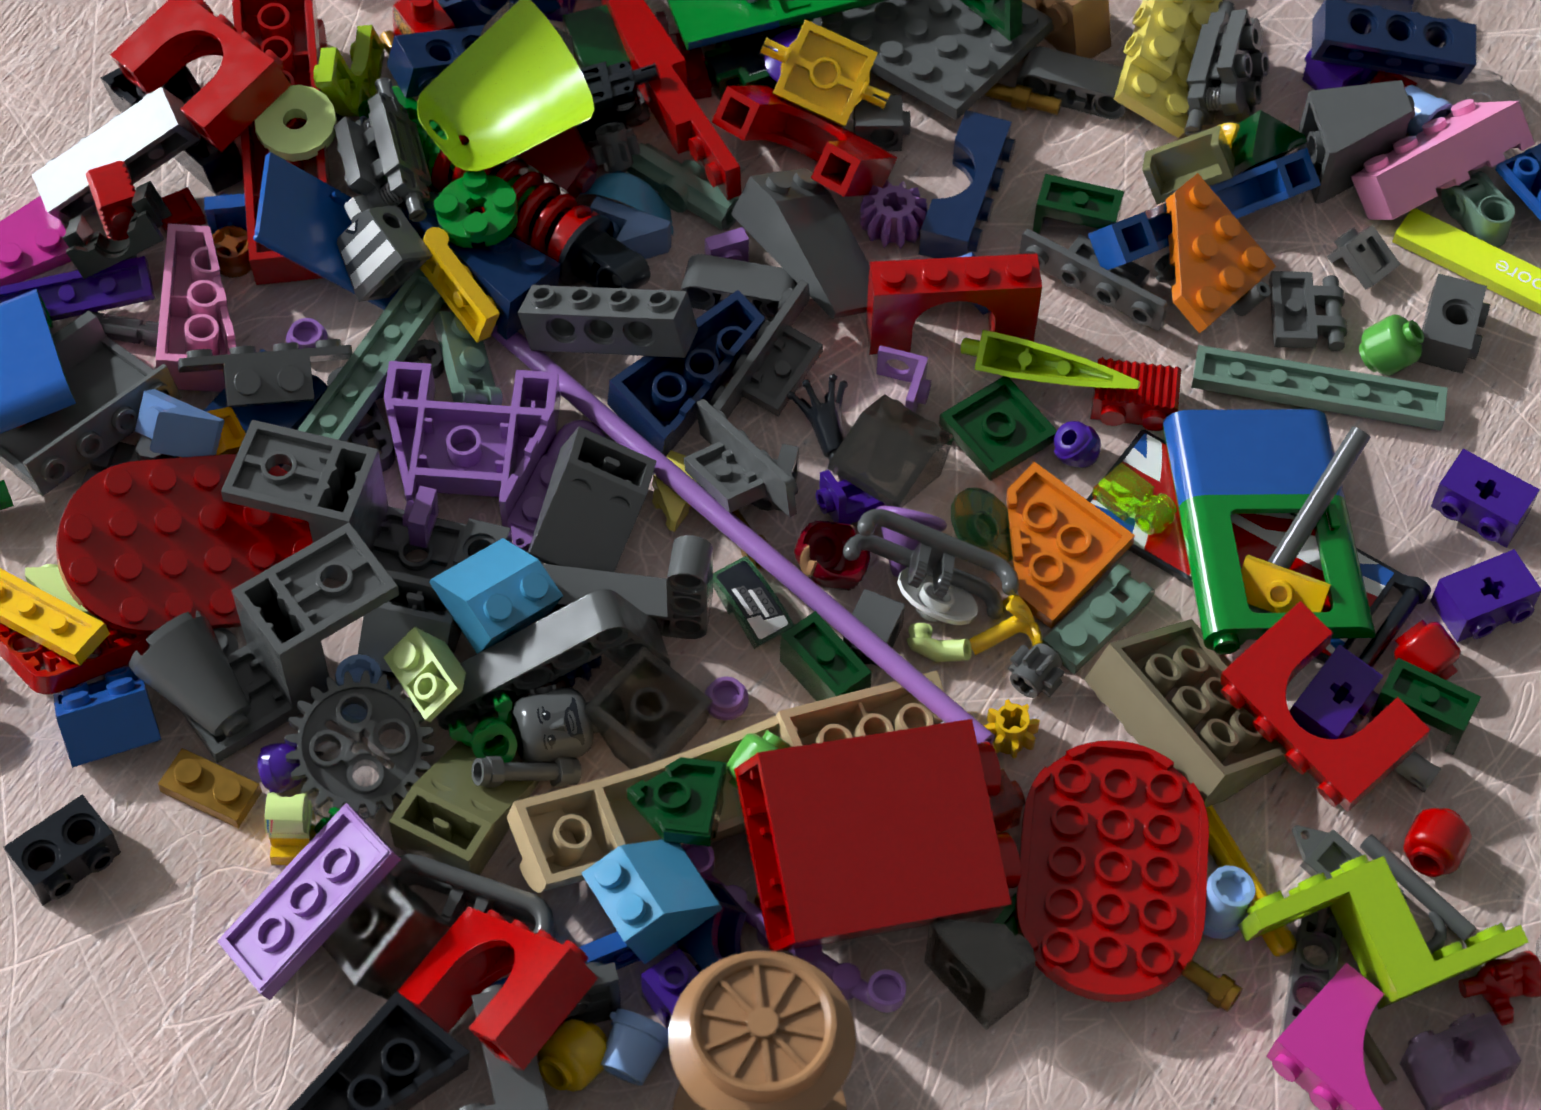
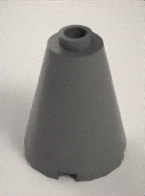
[129,610,251,737]

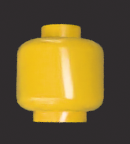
[538,1019,607,1092]

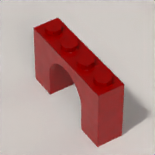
[110,0,291,152]
[711,86,898,197]
[866,253,1042,355]
[1221,601,1431,812]
[398,906,598,1070]

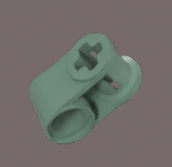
[1441,171,1515,248]

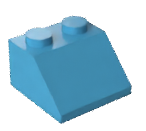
[429,538,563,654]
[582,839,723,964]

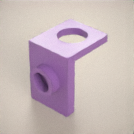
[876,346,932,425]

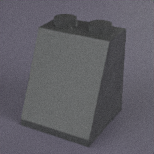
[1297,80,1415,204]

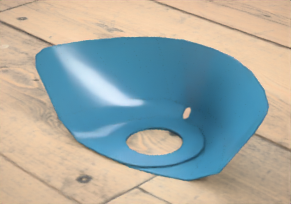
[579,171,674,235]

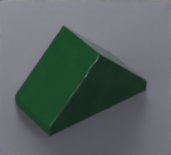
[1231,110,1308,176]

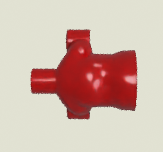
[1458,950,1541,1026]

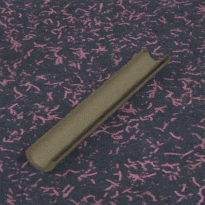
[1363,1029,1398,1085]

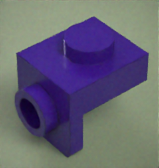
[816,470,885,524]

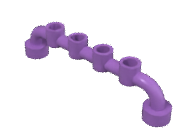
[681,844,906,1013]

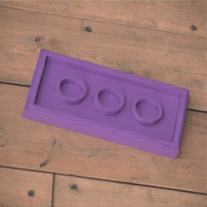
[217,803,401,1000]

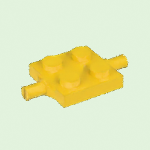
[760,19,890,127]

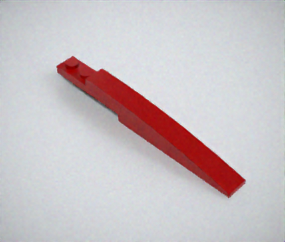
[600,0,742,200]

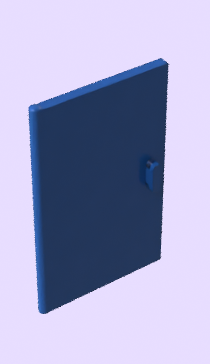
[253,152,401,310]

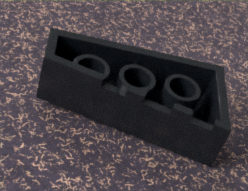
[287,991,470,1110]

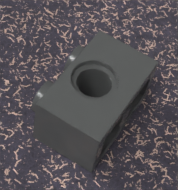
[1417,273,1490,374]

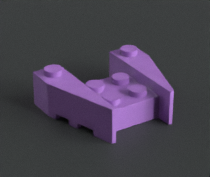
[384,361,561,527]

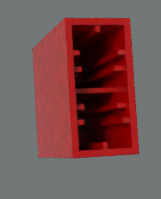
[734,719,1021,952]

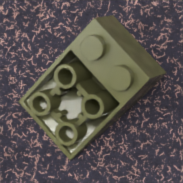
[389,741,539,875]

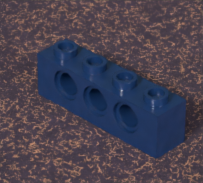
[1311,0,1476,85]
[387,24,493,98]

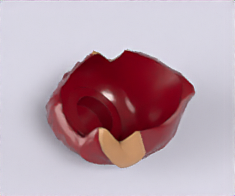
[794,520,871,591]

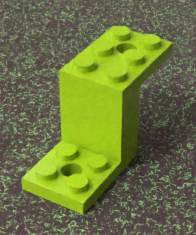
[1238,854,1529,1010]

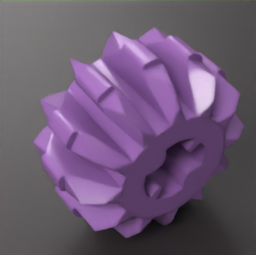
[860,180,928,249]

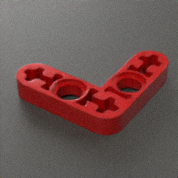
[0,623,150,694]

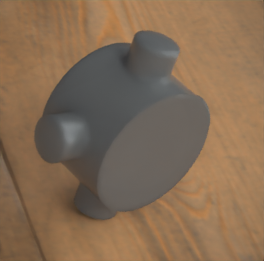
[1154,253,1176,282]

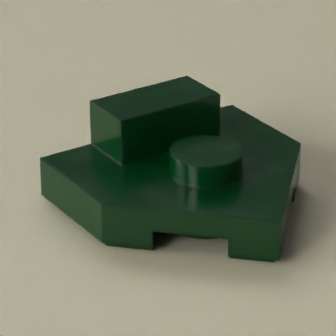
[626,757,727,847]

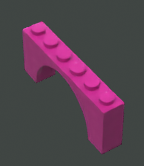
[1266,963,1384,1110]

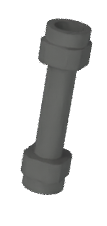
[471,756,582,787]

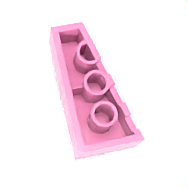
[1351,99,1535,220]
[155,224,237,392]

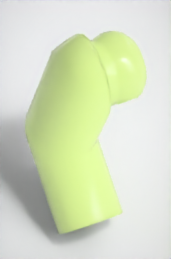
[906,623,972,662]

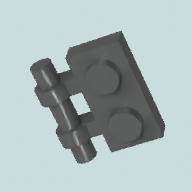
[1269,271,1348,351]

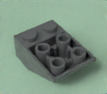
[528,426,657,572]

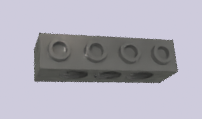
[518,285,698,358]

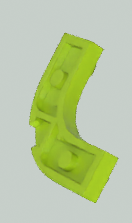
[313,25,385,117]

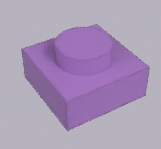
[705,227,749,262]
[403,486,439,548]

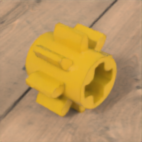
[984,699,1040,759]

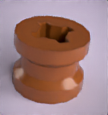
[212,226,252,278]

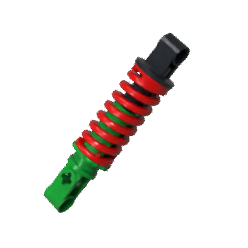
[358,86,651,289]

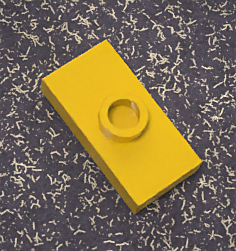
[1241,555,1331,613]

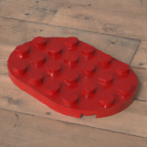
[56,454,313,635]
[1015,740,1209,1002]

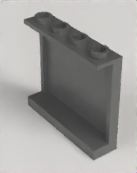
[0,311,182,496]

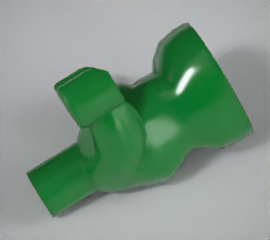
[448,692,517,763]

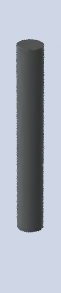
[1360,834,1477,941]

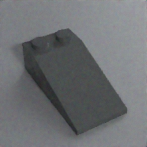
[731,168,870,319]

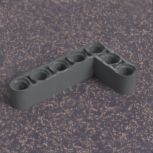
[538,536,713,640]
[436,589,671,730]

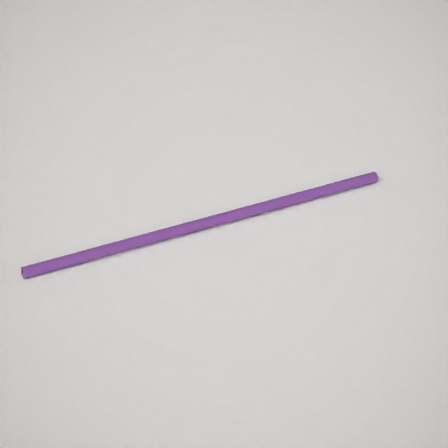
[491,324,995,744]

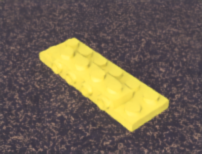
[1113,0,1222,138]

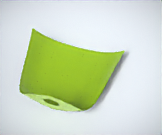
[417,0,595,171]

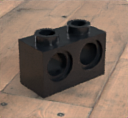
[3,794,121,906]

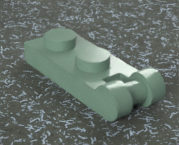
[433,310,503,405]
[1042,564,1155,674]

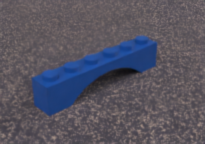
[1088,148,1321,270]

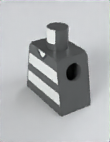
[337,195,432,302]

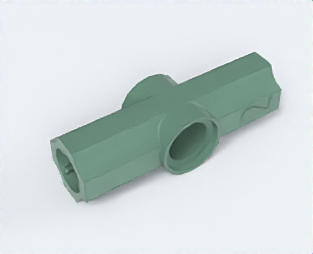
[627,143,739,230]

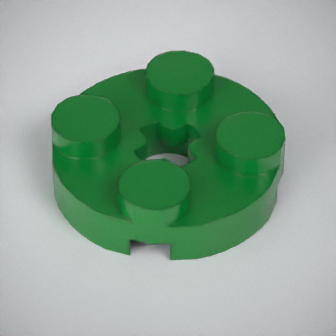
[434,170,519,248]

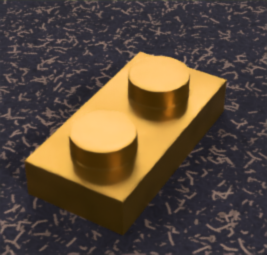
[158,748,262,829]

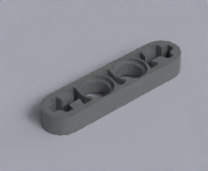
[1280,906,1342,1035]

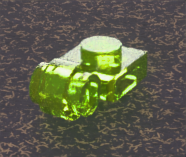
[1092,462,1177,535]

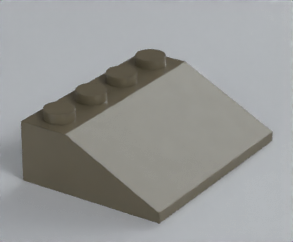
[1084,619,1288,808]

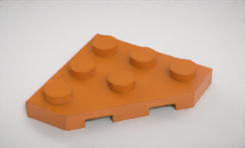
[1166,173,1276,333]
[1006,461,1135,629]

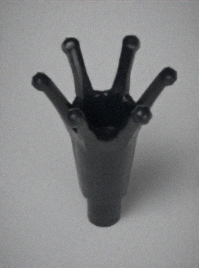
[787,374,849,476]

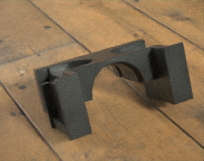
[62,181,172,279]

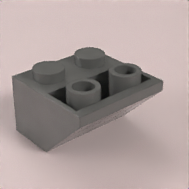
[358,569,462,677]

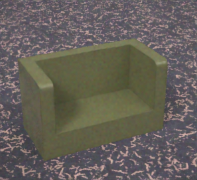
[1142,125,1235,204]

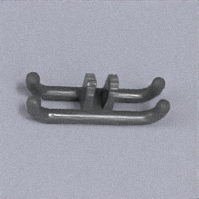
[843,509,1020,619]
[377,854,558,940]

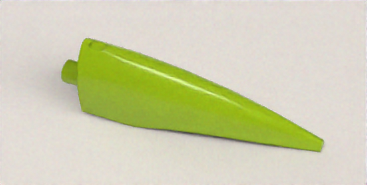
[960,329,1140,389]

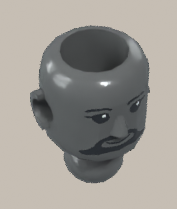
[511,684,625,762]

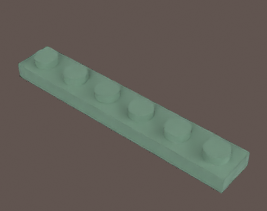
[298,269,445,441]
[1191,345,1448,431]

